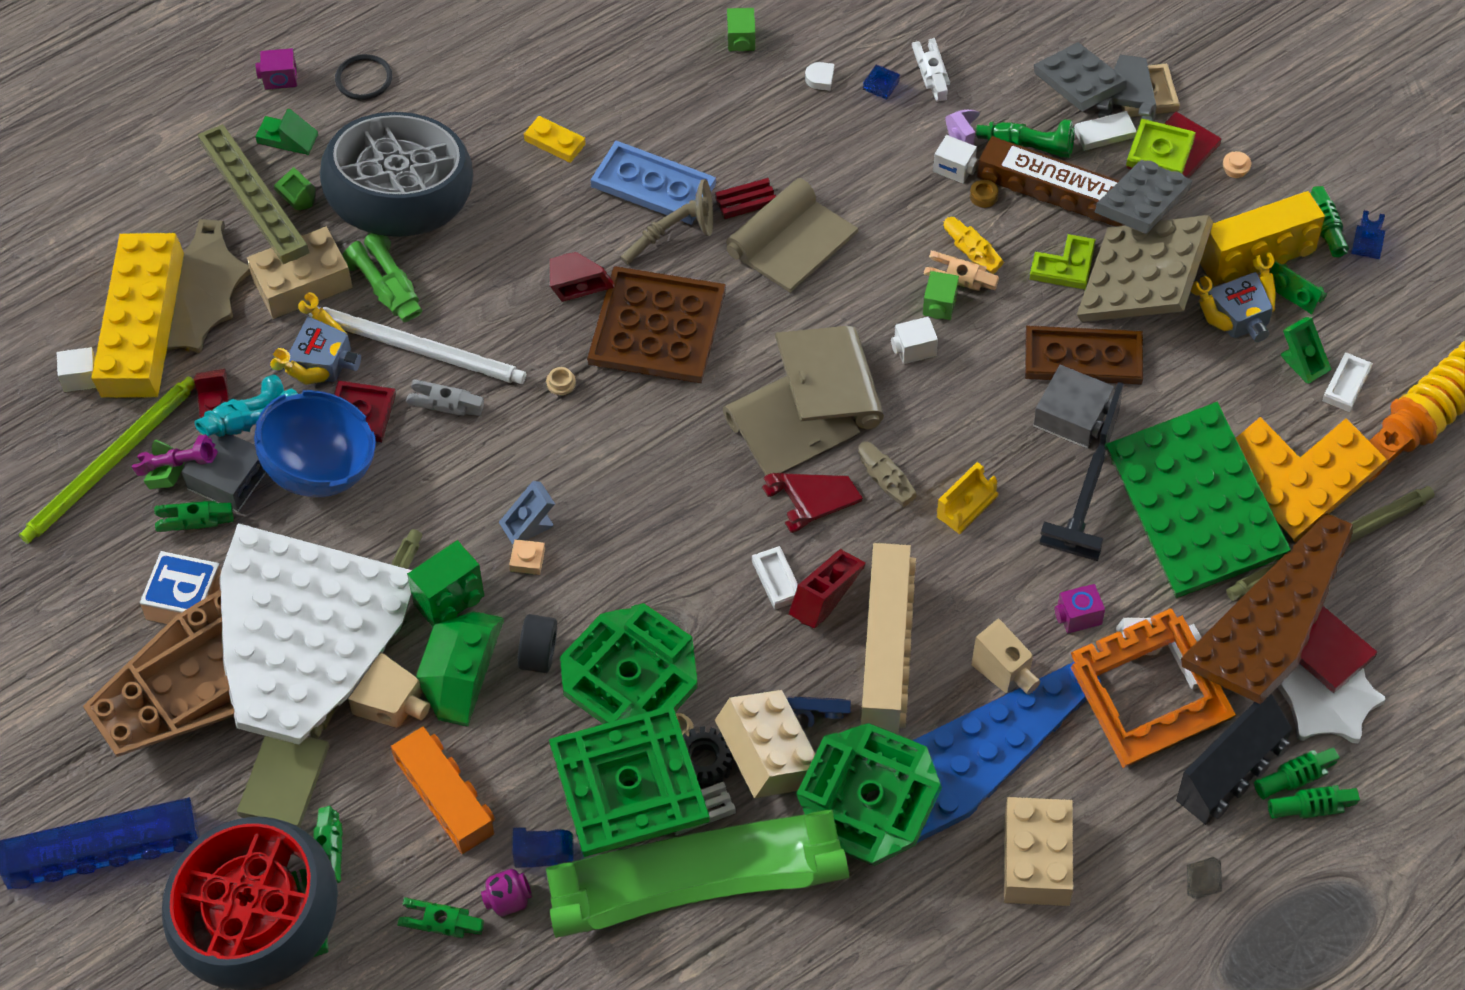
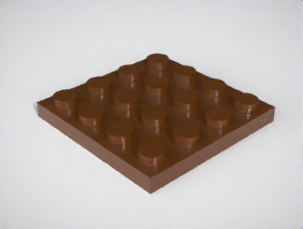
[587,266,726,384]

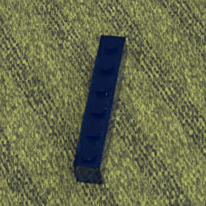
[0,797,200,889]

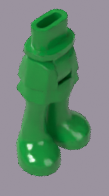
[976,119,1075,158]

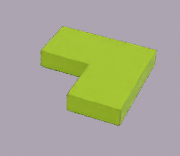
[1029,234,1096,290]

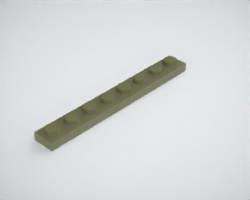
[198,124,310,265]

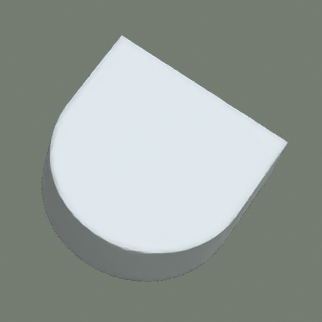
[805,62,834,91]

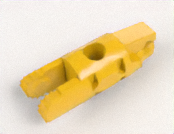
[943,216,1004,274]

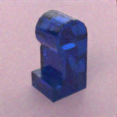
[512,827,574,868]

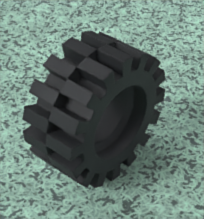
[683,726,733,789]

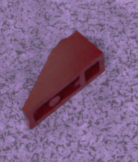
[788,549,866,629]

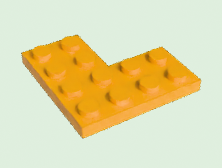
[1236,417,1388,543]

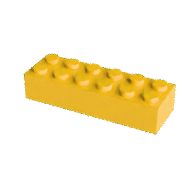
[91,233,184,398]

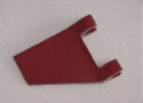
[762,473,863,533]

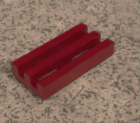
[715,178,776,219]

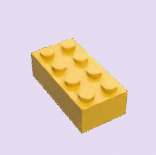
[1200,191,1325,286]

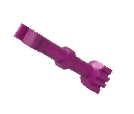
[132,434,218,476]

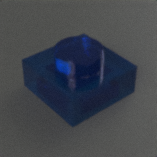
[863,64,900,100]

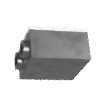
[1033,365,1114,449]

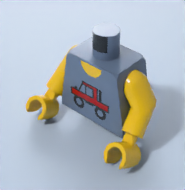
[1191,253,1276,342]
[270,292,361,385]

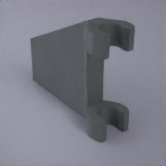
[1096,54,1157,122]

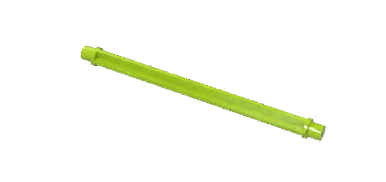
[19,376,195,544]

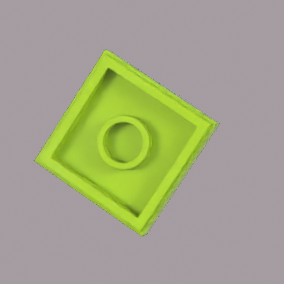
[1126,119,1196,174]

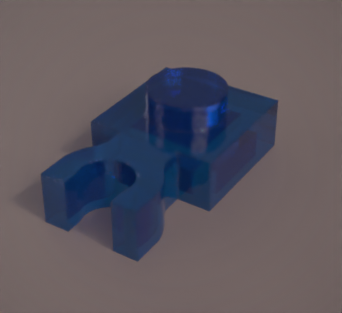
[1351,210,1385,259]

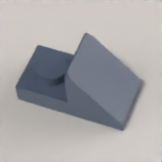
[499,481,555,544]

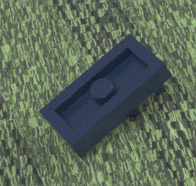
[787,696,851,727]

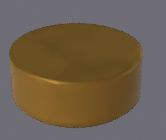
[970,180,998,208]

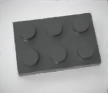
[1034,42,1127,111]

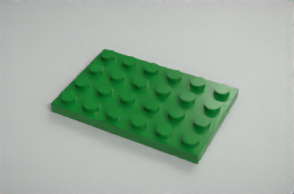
[1107,401,1291,599]

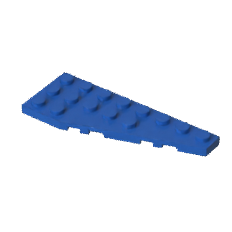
[912,662,1101,844]

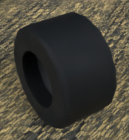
[518,614,557,673]

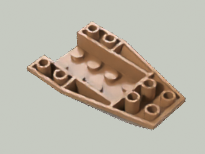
[83,589,234,757]

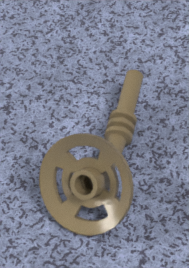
[620,179,713,265]

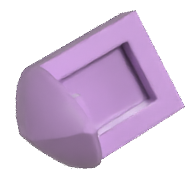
[945,110,980,145]

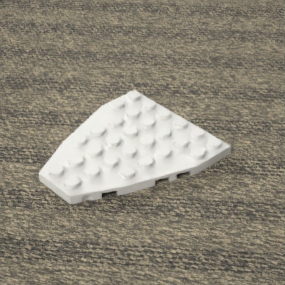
[220,523,412,745]

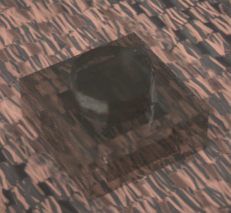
[1187,857,1222,899]

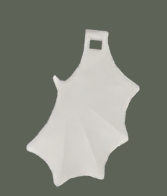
[1278,664,1385,744]

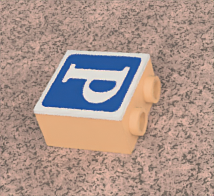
[140,551,221,624]

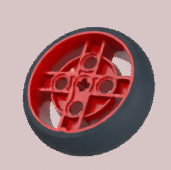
[162,817,338,990]

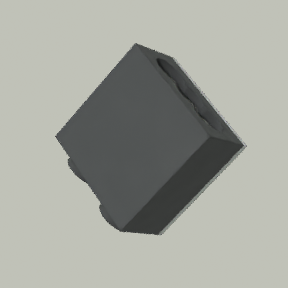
[182,434,266,512]

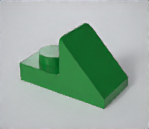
[255,109,318,155]
[1281,317,1332,383]

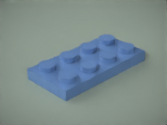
[590,141,716,225]

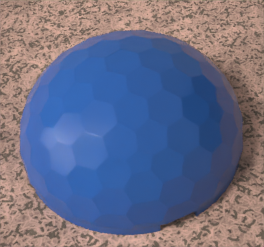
[254,390,376,498]

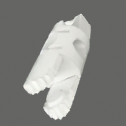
[912,38,950,102]

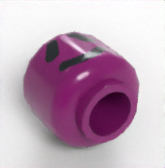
[481,868,532,917]

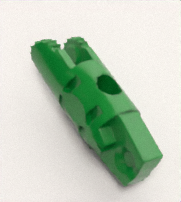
[154,501,234,532]
[313,806,343,883]
[397,897,484,938]

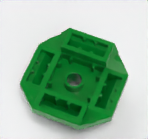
[560,603,698,724]
[796,723,942,866]

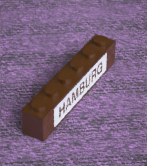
[977,136,1125,227]

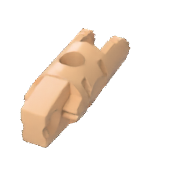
[923,250,999,291]

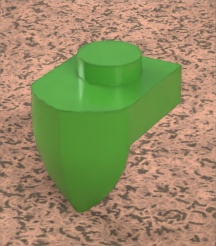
[274,167,316,210]
[144,440,185,489]

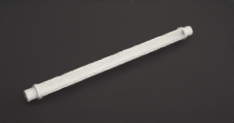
[309,306,526,384]

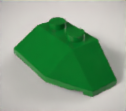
[416,611,504,727]

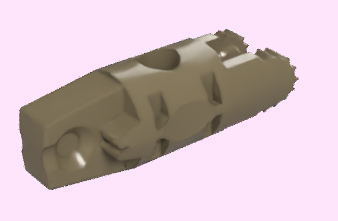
[858,441,917,507]

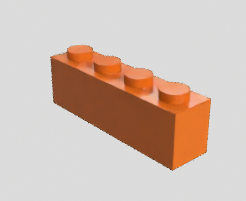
[391,726,495,854]

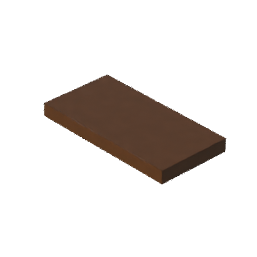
[1025,325,1143,385]

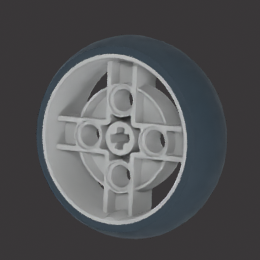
[320,112,473,237]

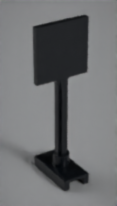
[1039,382,1124,561]

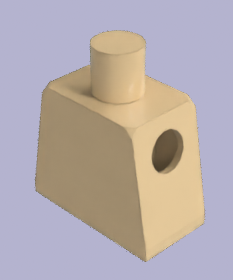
[971,618,1040,694]
[348,652,430,727]

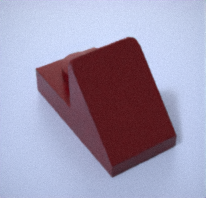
[194,369,229,418]

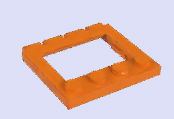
[1071,608,1236,768]

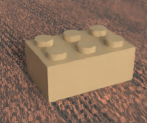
[247,226,353,319]
[715,690,815,798]
[1004,797,1073,906]

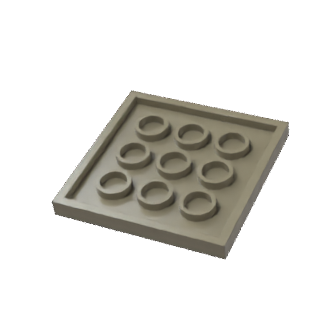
[1077,215,1213,322]

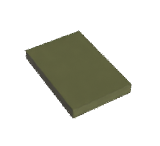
[237,736,330,828]

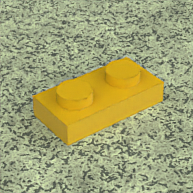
[524,116,586,163]

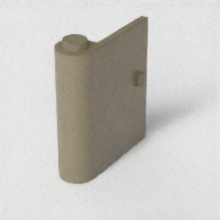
[726,178,859,293]
[775,326,884,429]
[723,376,860,476]

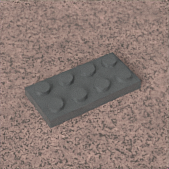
[1095,159,1193,234]

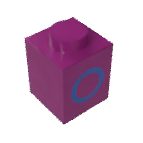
[256,48,297,90]
[1054,583,1105,634]

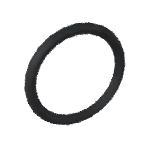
[335,54,392,100]

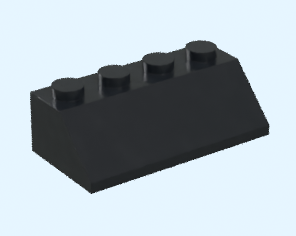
[1176,693,1292,825]

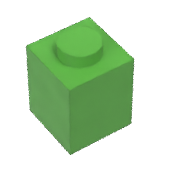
[727,8,755,51]
[923,271,959,320]

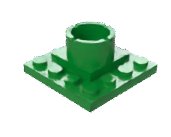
[549,705,710,857]

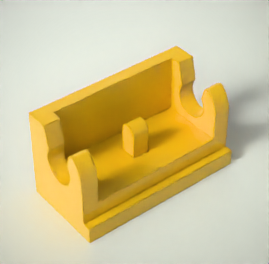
[937,462,999,534]

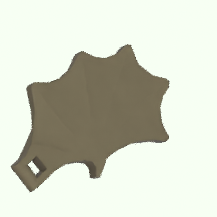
[167,219,250,353]

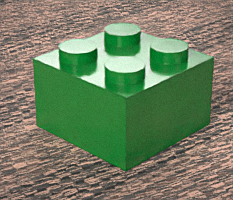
[407,540,485,627]

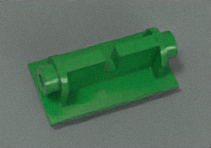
[1269,261,1327,314]

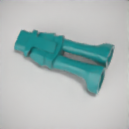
[195,374,298,437]

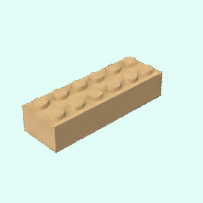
[861,543,916,735]

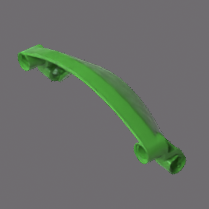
[546,810,849,938]

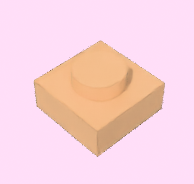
[509,539,545,575]

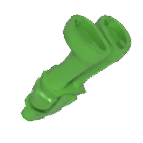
[342,233,423,323]

